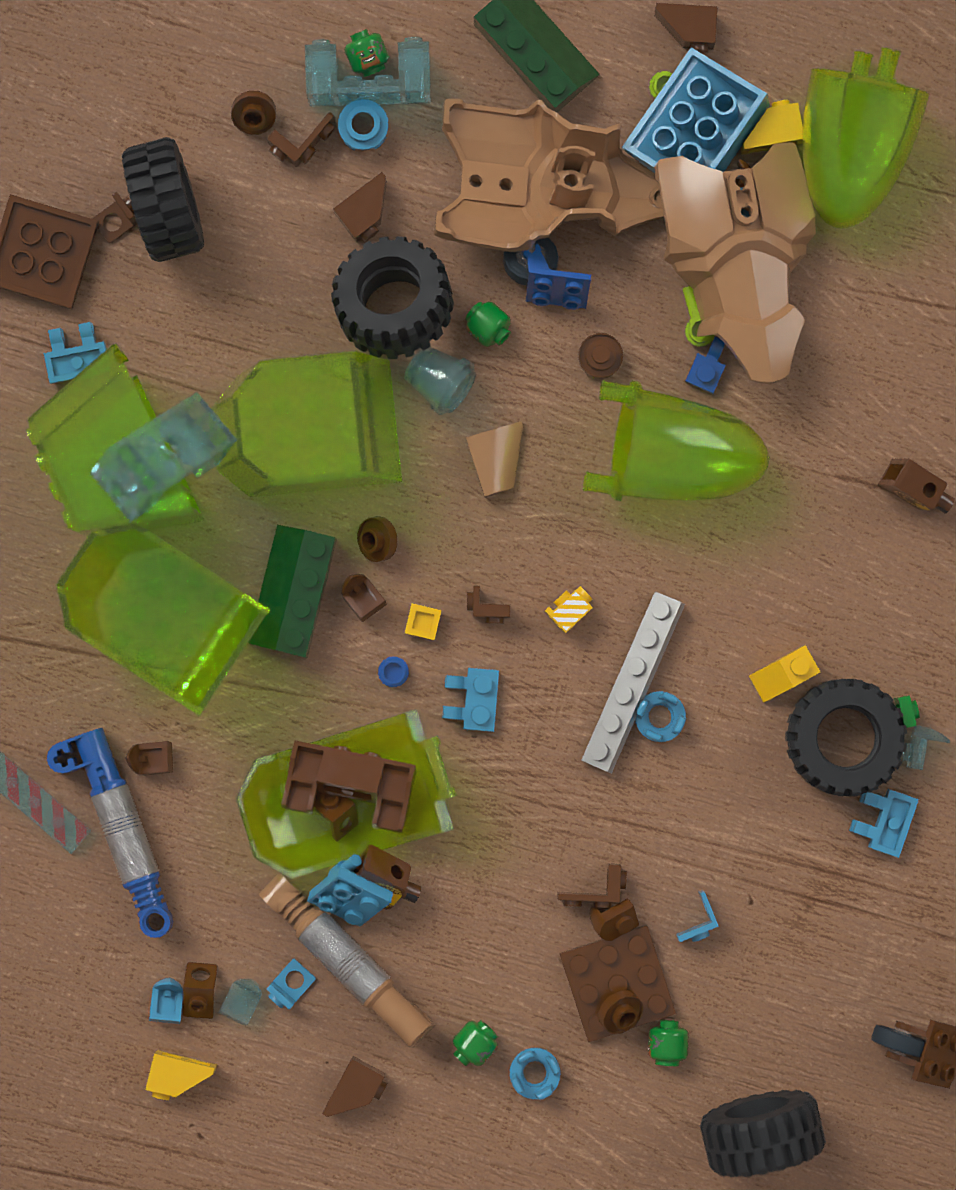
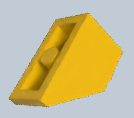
[741,100,805,155]
[749,645,820,703]
[145,1050,217,1100]

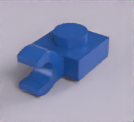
[685,337,726,394]

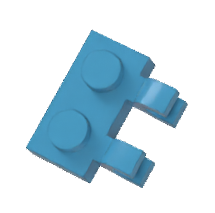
[43,322,111,384]
[442,668,499,732]
[849,789,919,858]

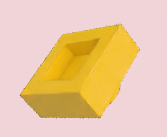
[405,603,442,640]

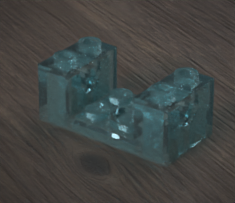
[305,37,431,106]
[90,392,237,521]

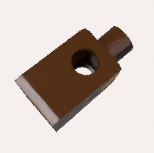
[878,458,955,514]
[354,844,421,910]

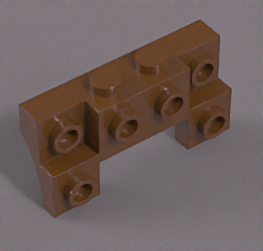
[281,740,417,833]

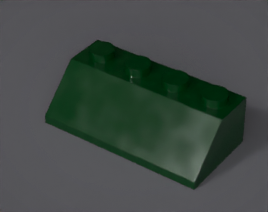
[474,0,600,112]
[248,524,337,658]

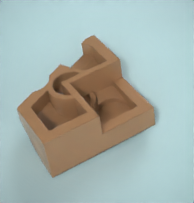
[466,421,523,498]

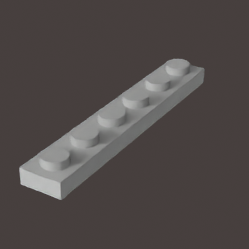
[581,592,685,774]

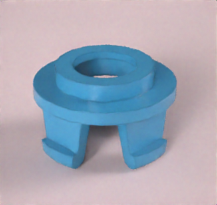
[338,99,389,150]
[635,691,686,742]
[510,1048,561,1100]

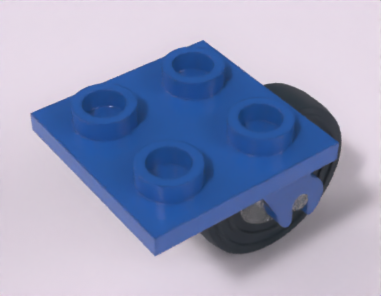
[503,237,591,310]

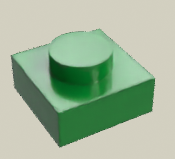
[894,695,920,728]

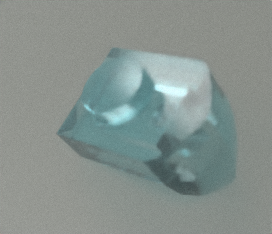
[903,726,950,770]
[218,978,262,1026]

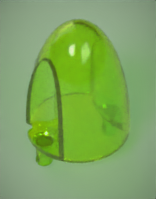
[802,47,930,229]
[583,380,770,501]

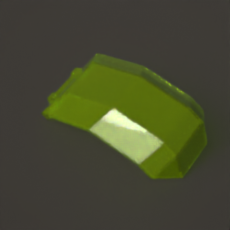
[236,709,457,879]

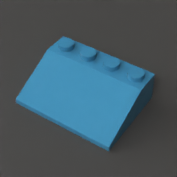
[622,47,770,173]

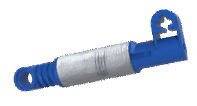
[47,727,174,938]

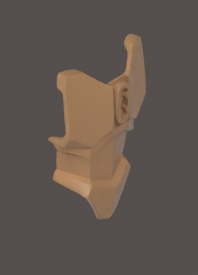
[434,99,664,252]
[654,142,816,384]

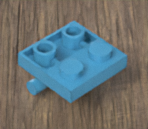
[307,854,393,927]

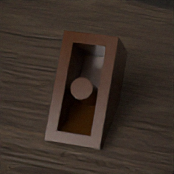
[654,3,718,54]
[333,172,387,243]
[322,1056,388,1117]

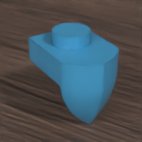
[149,977,183,1024]

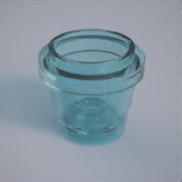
[404,347,476,415]

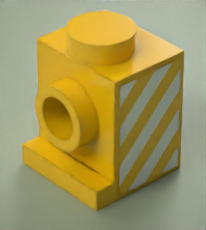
[544,586,593,633]

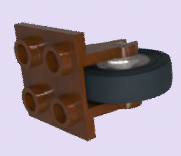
[871,1020,956,1089]

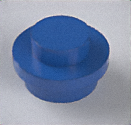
[378,657,409,687]

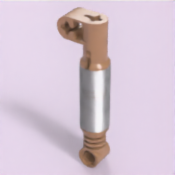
[258,871,436,1047]

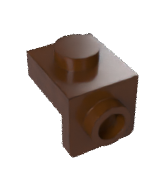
[467,586,510,624]

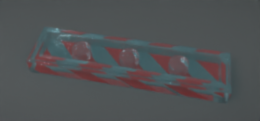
[0,751,92,854]

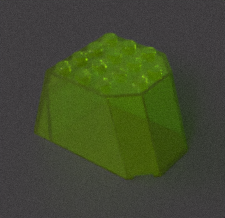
[26,343,204,539]
[210,351,402,498]
[56,522,269,716]

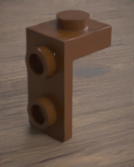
[267,112,336,167]
[557,863,627,908]

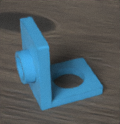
[676,890,719,942]
[267,958,316,1010]

